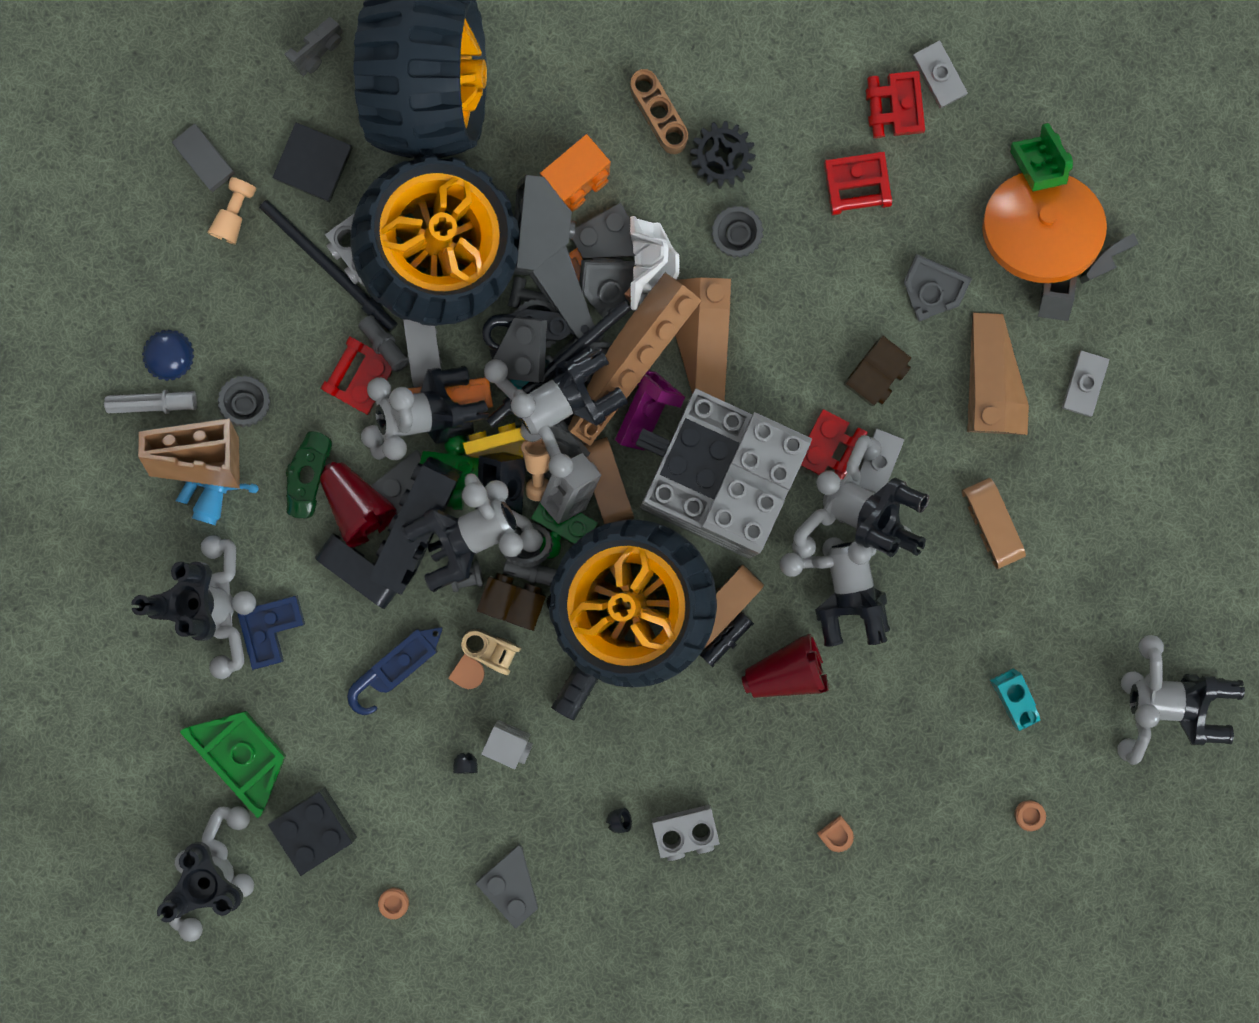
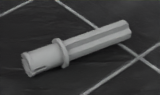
[104,390,197,414]

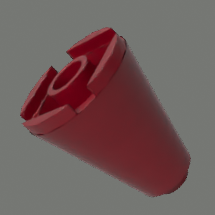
[320,462,397,547]
[742,634,829,698]

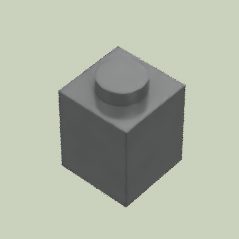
[1038,276,1077,321]

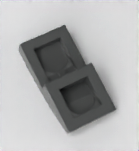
[172,124,236,192]
[1079,233,1139,284]

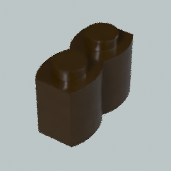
[844,336,911,406]
[477,573,546,631]

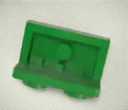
[1010,123,1073,191]

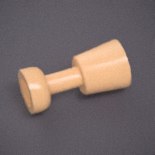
[207,177,257,245]
[521,438,550,501]

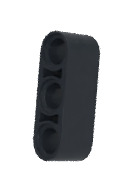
[315,533,397,609]

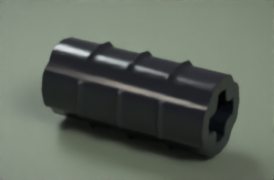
[551,665,598,721]

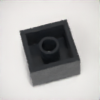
[268,787,357,876]

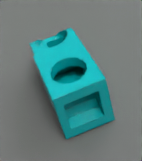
[990,668,1041,731]

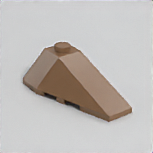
[675,278,731,402]
[967,313,1029,435]

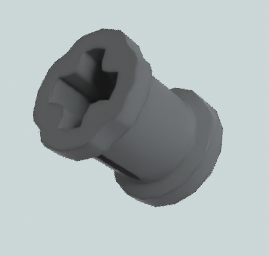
[451,560,484,592]

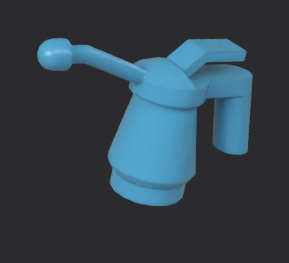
[175,481,259,526]

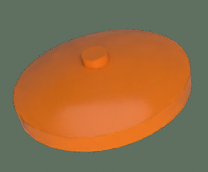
[982,173,1107,283]

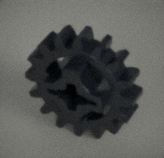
[690,121,756,189]

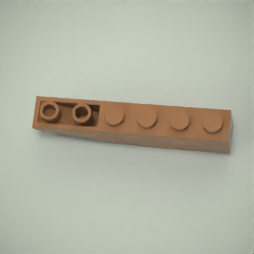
[567,272,702,446]

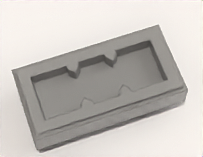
[912,40,968,109]
[1062,350,1110,417]
[859,429,904,493]

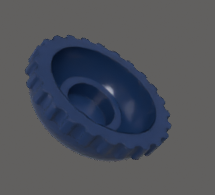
[142,330,194,381]

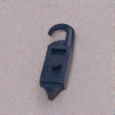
[347,627,443,715]

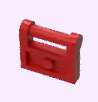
[824,151,892,215]
[320,336,393,415]

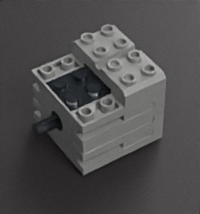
[636,389,812,559]

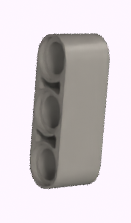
[403,319,442,388]

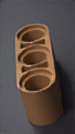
[630,69,688,154]
[584,437,635,524]
[962,478,1026,569]
[704,564,764,648]

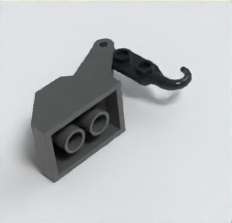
[482,175,594,350]

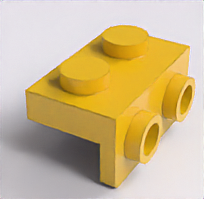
[463,423,525,458]

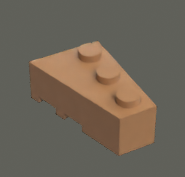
[138,418,240,489]

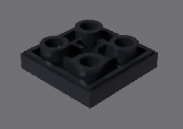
[272,122,353,203]

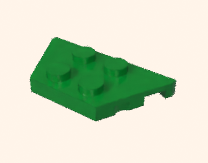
[180,711,286,818]

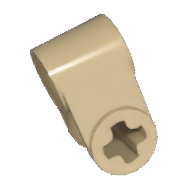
[461,629,521,675]

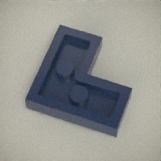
[237,595,305,670]

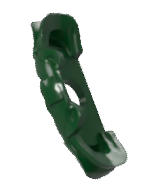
[286,431,332,519]

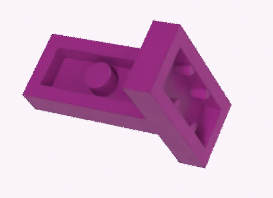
[615,370,685,451]

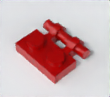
[865,71,925,138]
[801,409,868,480]

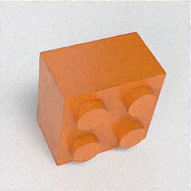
[540,134,611,212]

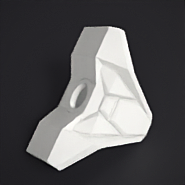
[630,216,679,311]

